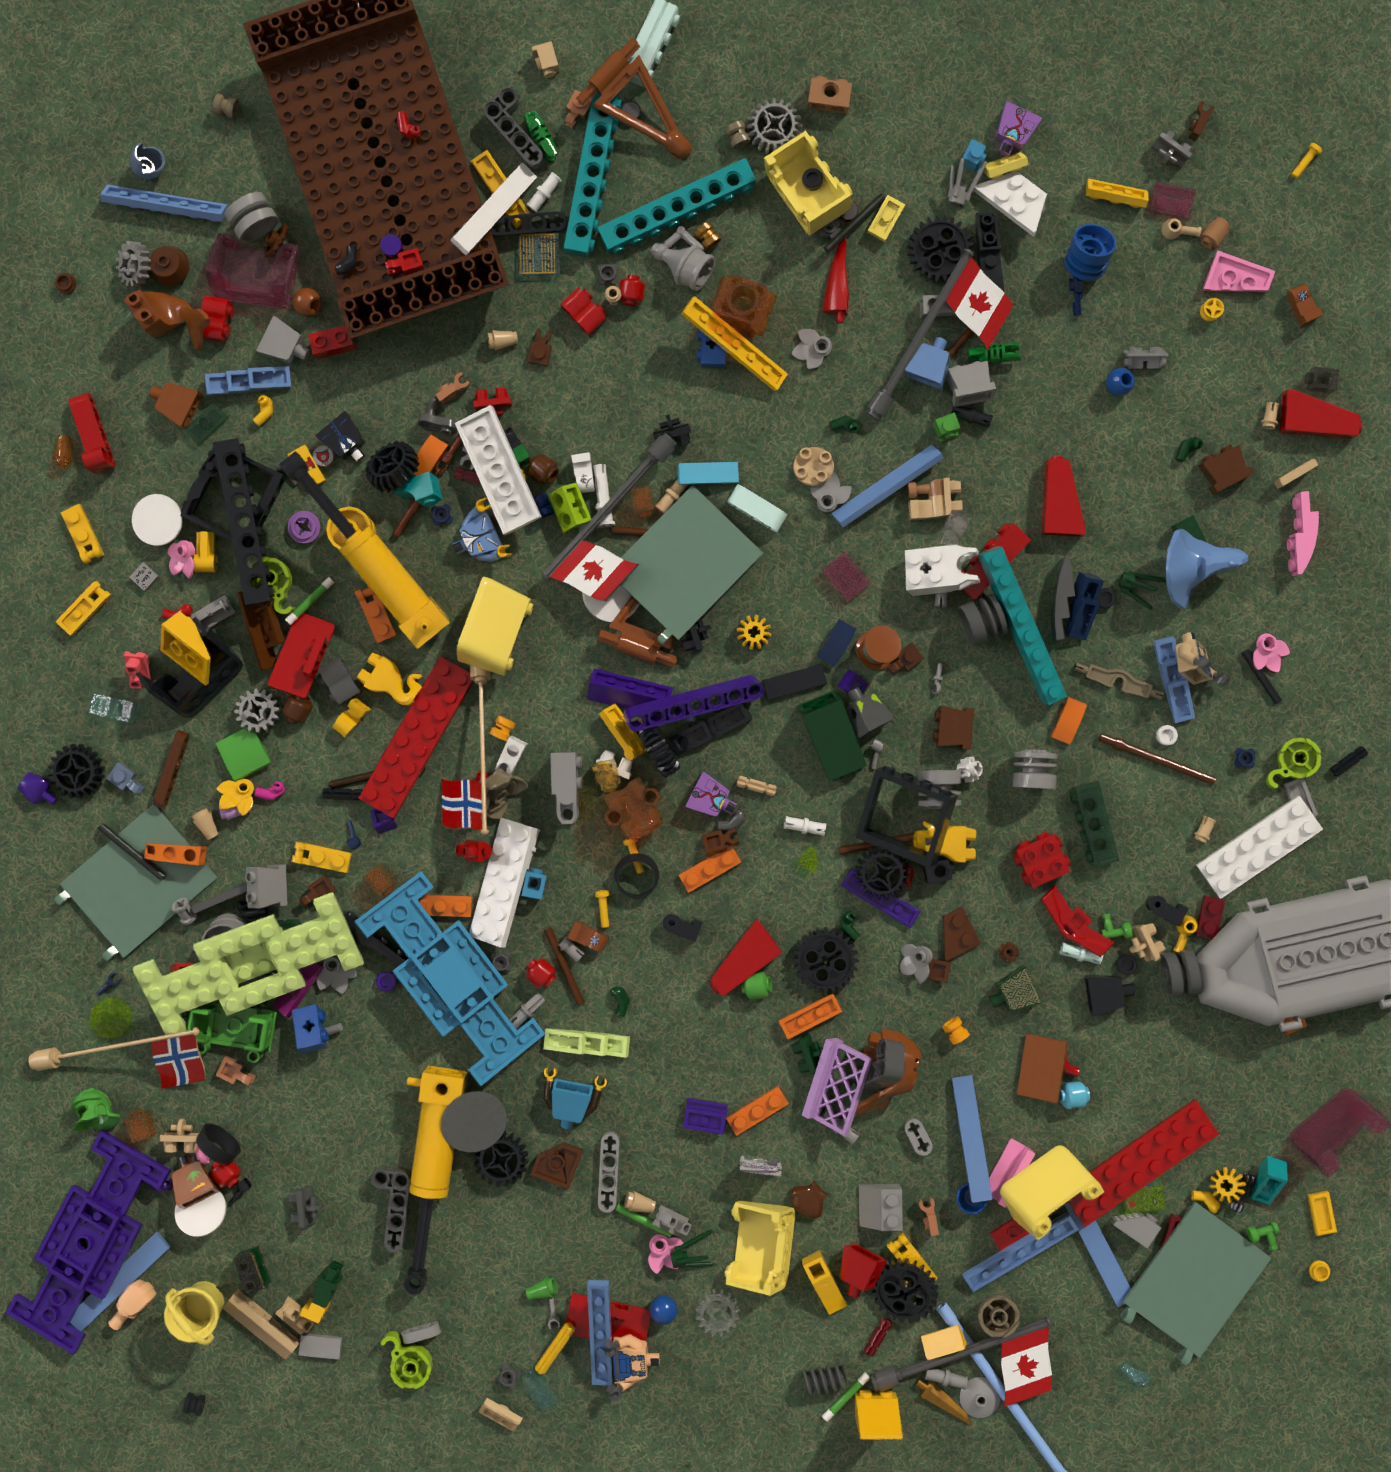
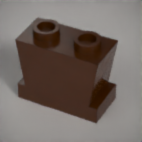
[1198,444,1254,495]
[933,706,974,749]

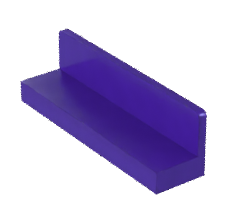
[587,669,673,715]

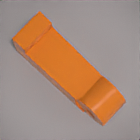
[144,843,207,866]

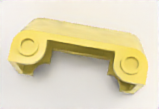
[457,577,534,676]
[1000,1145,1104,1240]
[725,1201,795,1296]

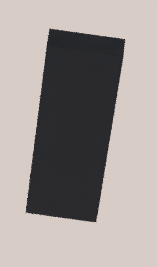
[762,664,827,700]

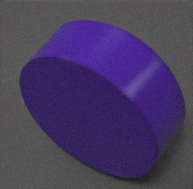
[380,234,402,257]
[376,971,397,992]

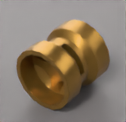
[694,221,722,251]

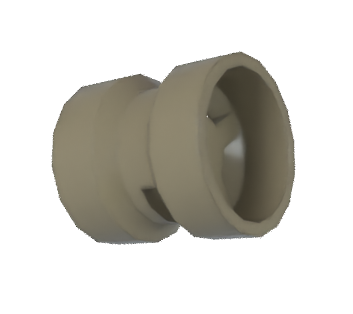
[213,93,240,119]
[725,120,751,149]

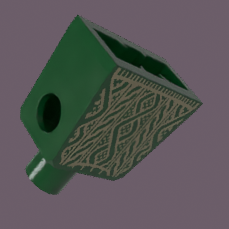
[989,965,1042,1011]

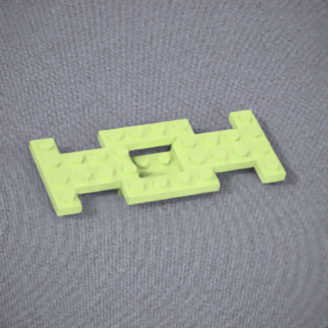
[133,892,364,1035]

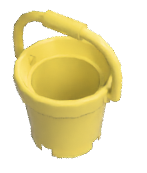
[164,1281,224,1345]

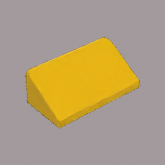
[921,1324,967,1360]

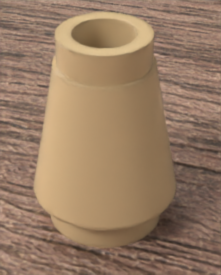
[487,330,518,351]
[192,808,219,840]
[624,1191,656,1213]

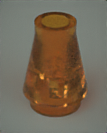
[52,435,73,467]

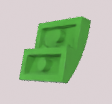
[216,727,272,782]

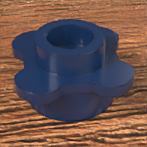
[431,504,453,526]
[1234,748,1255,769]

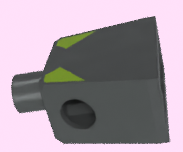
[845,687,894,739]

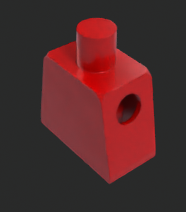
[840,1243,887,1298]

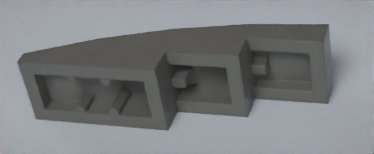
[1051,555,1075,641]

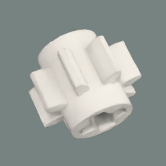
[957,757,982,783]

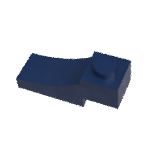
[1065,572,1104,640]

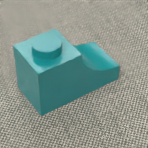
[394,471,443,507]
[1250,1156,1288,1205]

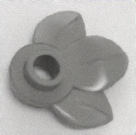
[792,329,832,369]
[810,472,852,513]
[900,944,933,984]
[317,955,357,994]

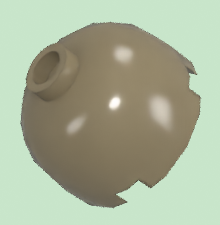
[978,1294,1020,1338]

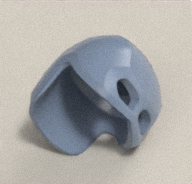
[129,143,166,179]

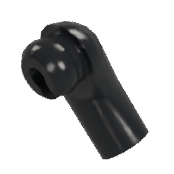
[237,900,268,919]

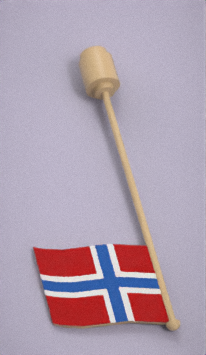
[442,665,491,835]
[29,1028,206,1089]

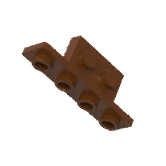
[237,591,285,671]

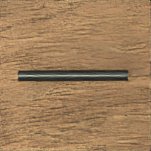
[823,193,886,253]
[97,823,166,881]

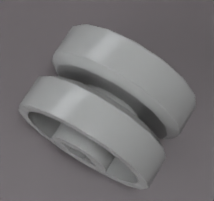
[224,192,279,243]

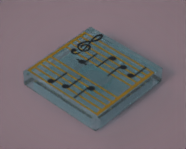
[518,233,560,276]

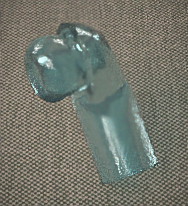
[1120,1362,1150,1387]

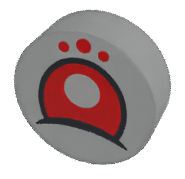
[313,446,335,467]

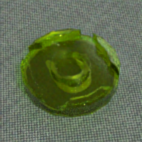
[90,997,132,1038]

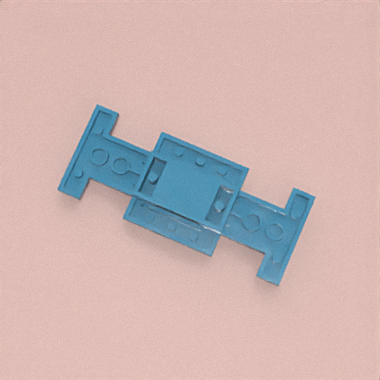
[354,871,545,1086]

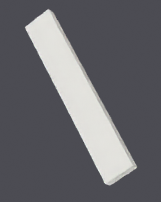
[450,162,537,255]

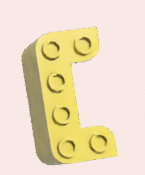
[764,131,853,236]

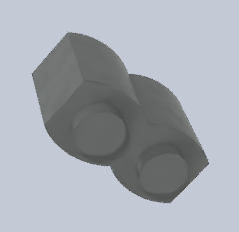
[318,657,363,705]

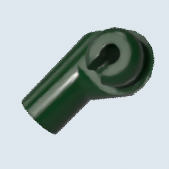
[829,415,860,433]
[1175,437,1203,462]
[841,911,860,942]
[610,986,630,1017]

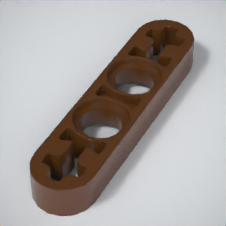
[153,730,190,809]

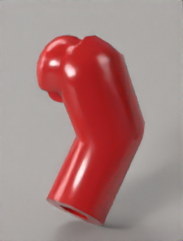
[162,604,193,620]

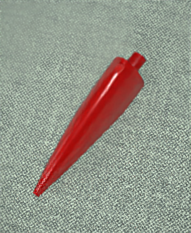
[823,237,849,324]

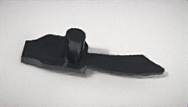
[187,453,219,502]

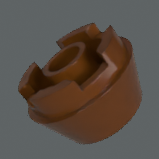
[149,246,189,286]

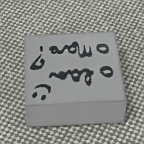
[129,562,160,591]

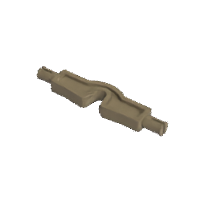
[1074,663,1164,700]

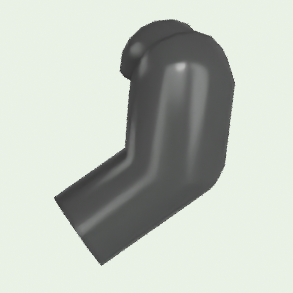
[718,810,745,831]

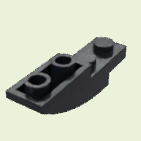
[975,211,1004,292]

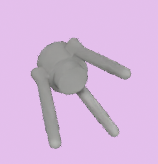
[948,158,987,205]

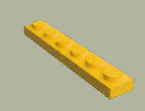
[681,296,788,391]

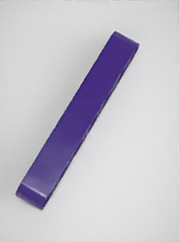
[623,675,764,731]

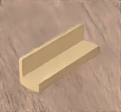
[223,1289,300,1359]

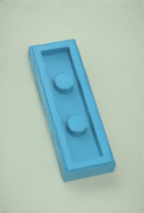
[677,462,739,485]

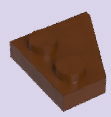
[943,907,981,961]

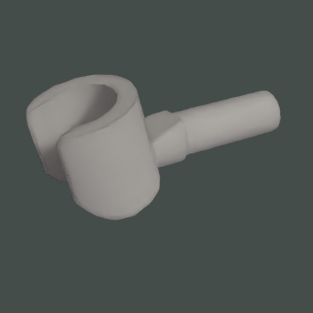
[870,739,883,769]
[548,1298,561,1330]

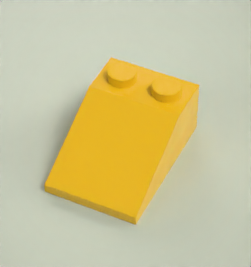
[160,611,211,686]
[855,1389,902,1439]

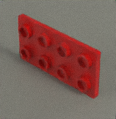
[267,613,336,699]
[566,1293,651,1341]

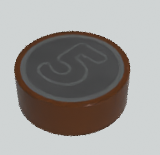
[839,201,858,222]

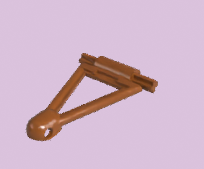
[576,38,692,159]
[597,596,677,668]

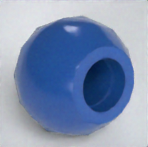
[1106,368,1135,396]
[649,1295,678,1325]

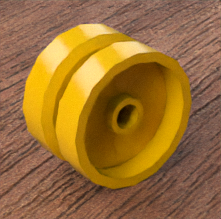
[326,507,376,549]

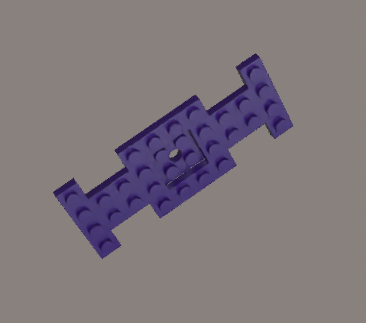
[6,1130,171,1355]

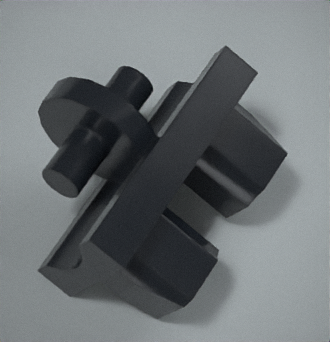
[653,415,691,446]
[681,619,711,652]

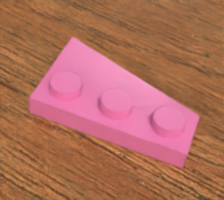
[1202,251,1275,292]

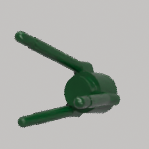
[1118,570,1167,610]
[670,1230,714,1269]

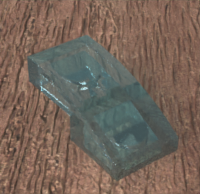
[89,693,137,723]

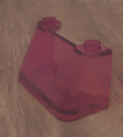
[205,233,300,309]
[1290,1088,1391,1178]

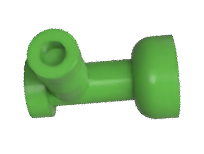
[1101,913,1133,939]
[1246,1221,1279,1250]

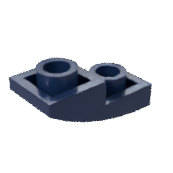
[817,619,856,667]

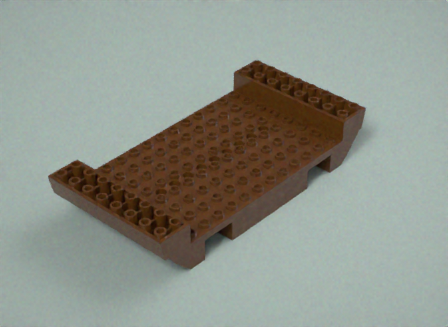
[243,0,509,339]

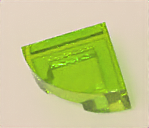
[797,845,818,873]

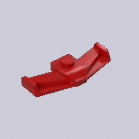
[1041,885,1115,957]

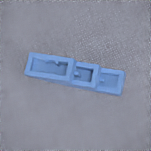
[204,366,291,396]
[1153,636,1195,723]

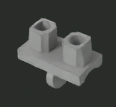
[652,1205,691,1238]

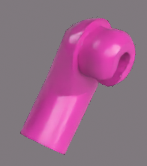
[255,781,285,801]

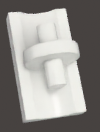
[595,750,633,786]

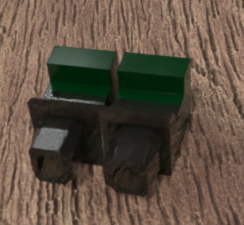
[234,1246,271,1294]

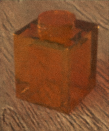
[630,485,655,518]
[363,863,397,896]
[124,1108,157,1143]

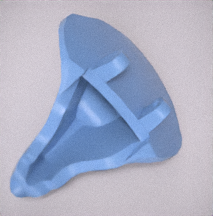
[1166,529,1249,609]

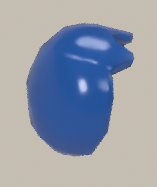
[956,1183,988,1215]

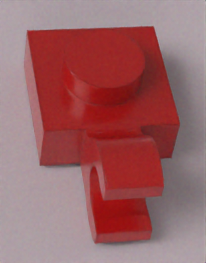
[385,248,424,276]

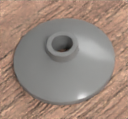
[960,1377,1001,1418]

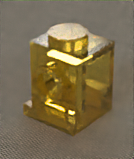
[592,759,620,792]

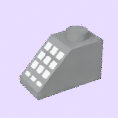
[1109,1212,1161,1248]

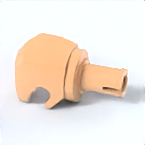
[108,1279,157,1330]

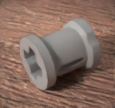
[171,898,198,925]

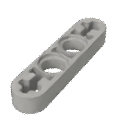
[598,1131,620,1213]

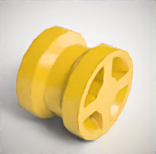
[1200,298,1224,322]

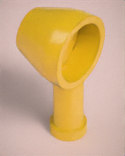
[1173,915,1198,953]

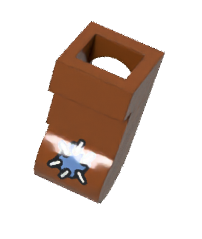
[1287,284,1323,327]
[567,920,609,953]

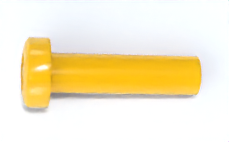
[1291,143,1322,179]
[623,837,644,874]
[595,890,609,928]

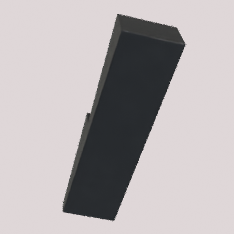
[668,703,753,756]

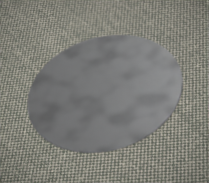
[441,1091,507,1152]

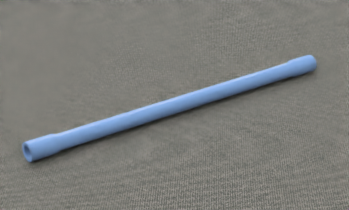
[936,1302,1068,1472]

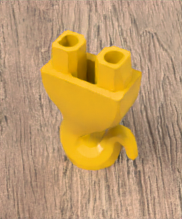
[357,653,422,706]
[913,821,976,863]

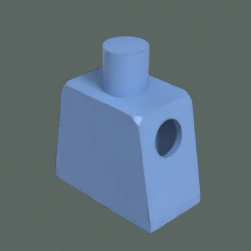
[905,337,950,390]

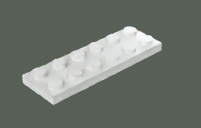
[455,405,542,535]
[1196,795,1323,899]
[469,818,538,948]

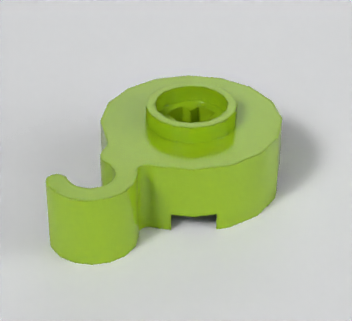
[251,557,295,615]
[1266,738,1321,790]
[381,1331,433,1389]

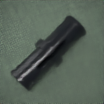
[951,406,993,428]

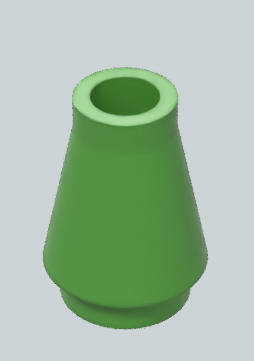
[526,1277,558,1300]

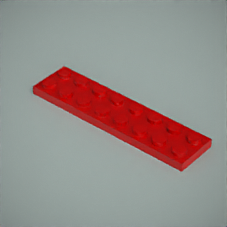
[358,656,474,819]
[1067,1099,1219,1227]

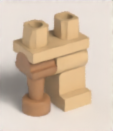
[907,478,963,521]

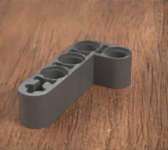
[484,87,544,171]
[848,1038,904,1095]
[371,1166,412,1252]

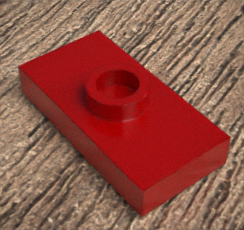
[990,1218,1030,1251]

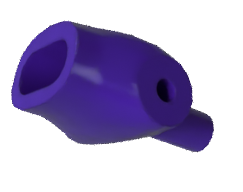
[18,772,58,805]

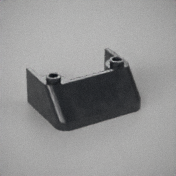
[136,617,243,718]

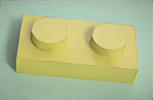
[983,152,1028,179]
[867,195,905,242]

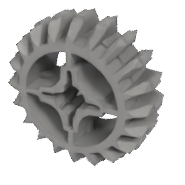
[747,98,802,155]

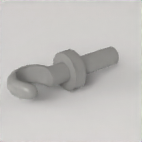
[931,663,943,695]

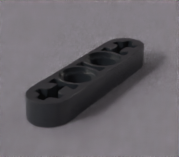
[490,211,567,235]

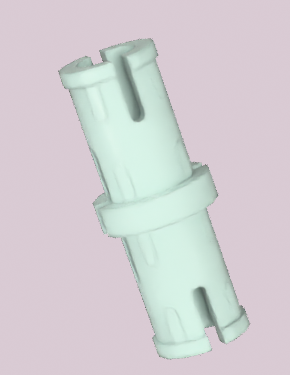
[1059,942,1103,965]

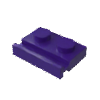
[683,1097,728,1134]

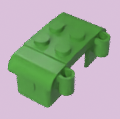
[187,1001,277,1063]

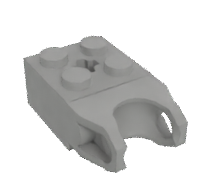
[551,752,583,824]

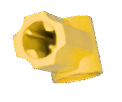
[193,531,218,572]

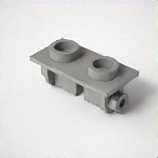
[1123,347,1169,369]
[190,595,236,633]

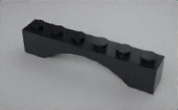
[342,910,436,995]

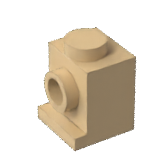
[532,41,560,78]

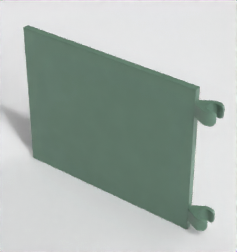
[621,485,763,645]
[54,805,218,961]
[1120,1201,1271,1365]

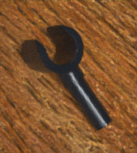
[229,1177,252,1205]

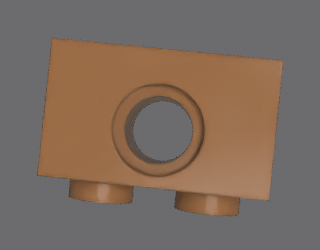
[807,76,852,114]

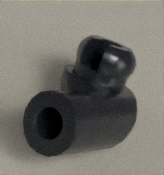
[335,246,357,275]

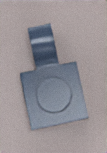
[106,762,145,794]

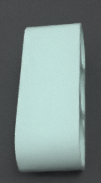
[727,484,788,533]

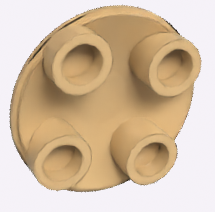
[793,447,834,486]

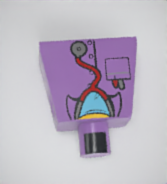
[995,101,1042,157]
[685,772,737,817]

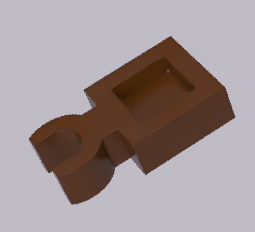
[527,328,552,367]
[702,829,740,856]
[927,959,951,983]

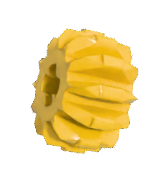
[737,615,771,650]
[1209,1167,1246,1203]

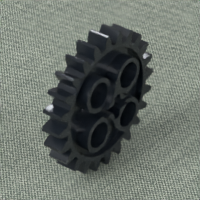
[907,215,974,283]
[792,927,859,994]
[872,1258,939,1324]

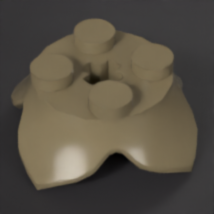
[478,768,528,820]

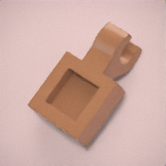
[565,89,592,129]
[435,372,470,405]
[215,1056,256,1085]
[918,1197,939,1236]

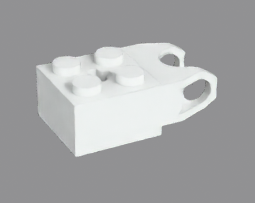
[905,545,980,596]

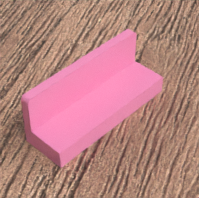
[989,1138,1035,1208]

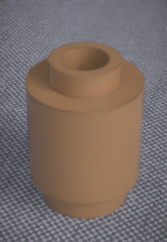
[1200,217,1230,249]

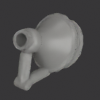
[651,226,715,291]

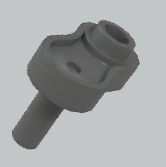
[417,398,457,436]

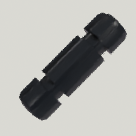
[1330,746,1368,777]
[322,788,363,800]
[1230,1173,1256,1213]

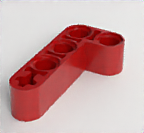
[68,392,116,474]

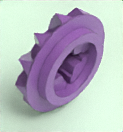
[288,511,321,544]

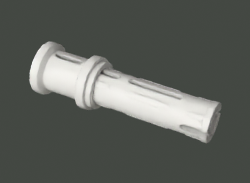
[593,464,615,528]

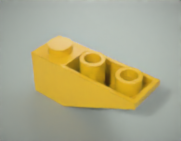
[802,1250,848,1315]

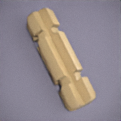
[737,776,777,796]

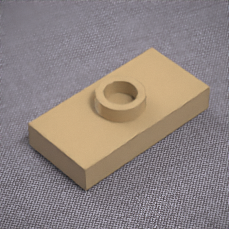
[478,1398,522,1431]

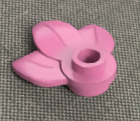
[168,540,195,579]
[1253,633,1290,672]
[648,1234,685,1274]

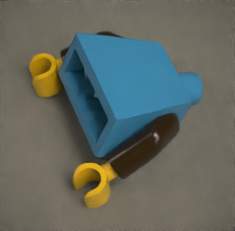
[543,1067,607,1129]

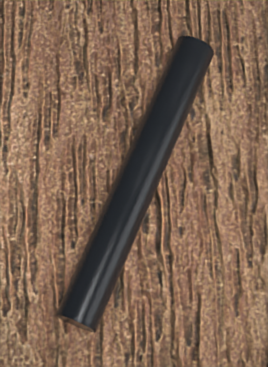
[1241,649,1282,704]

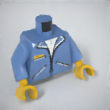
[452,498,512,562]

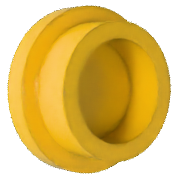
[1309,1260,1330,1282]

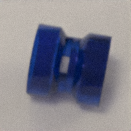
[533,493,555,520]

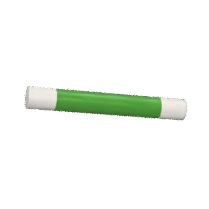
[285,577,335,625]
[822,1372,870,1422]

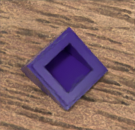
[837,670,868,694]
[371,809,397,834]

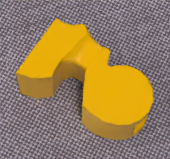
[332,698,371,738]

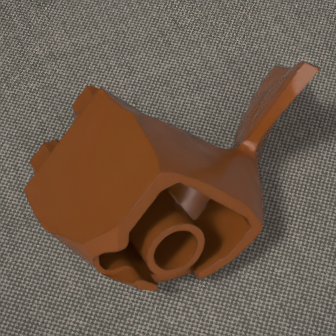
[123,289,210,351]
[854,1029,921,1116]

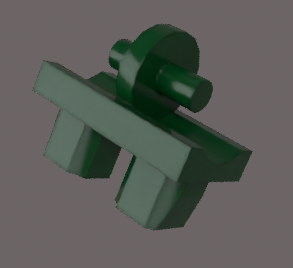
[791,1033,823,1075]

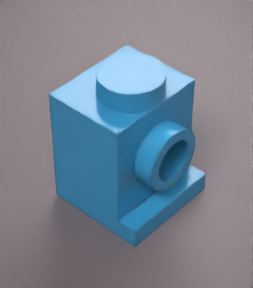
[962,139,987,173]
[521,868,547,900]

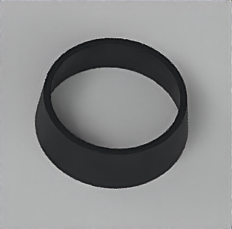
[615,853,659,899]
[196,1123,241,1165]

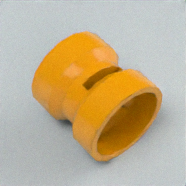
[489,715,516,742]
[942,1016,970,1045]

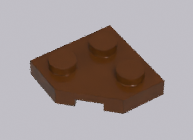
[530,1142,583,1189]

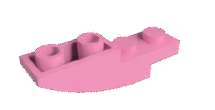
[1287,491,1319,576]

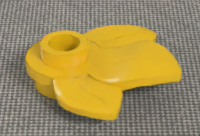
[217,779,254,816]

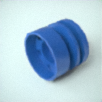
[1064,224,1116,281]

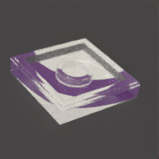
[739,1154,782,1176]

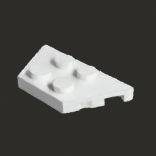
[974,172,1047,237]

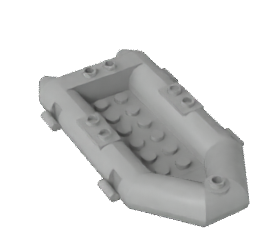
[1196,875,1391,1032]

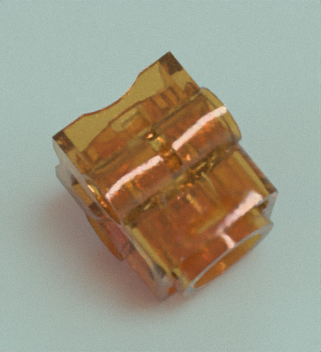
[710,275,777,337]
[603,776,664,842]

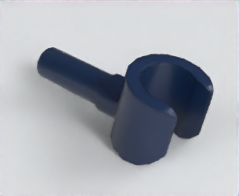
[346,820,361,850]
[97,973,122,995]

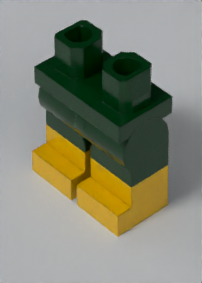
[300,1260,344,1324]

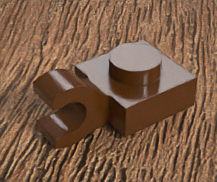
[1188,101,1214,141]
[887,642,924,674]
[299,875,337,906]

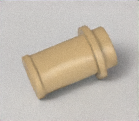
[605,286,621,305]
[1261,402,1280,430]
[1194,816,1216,843]

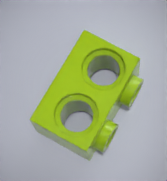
[548,482,591,533]

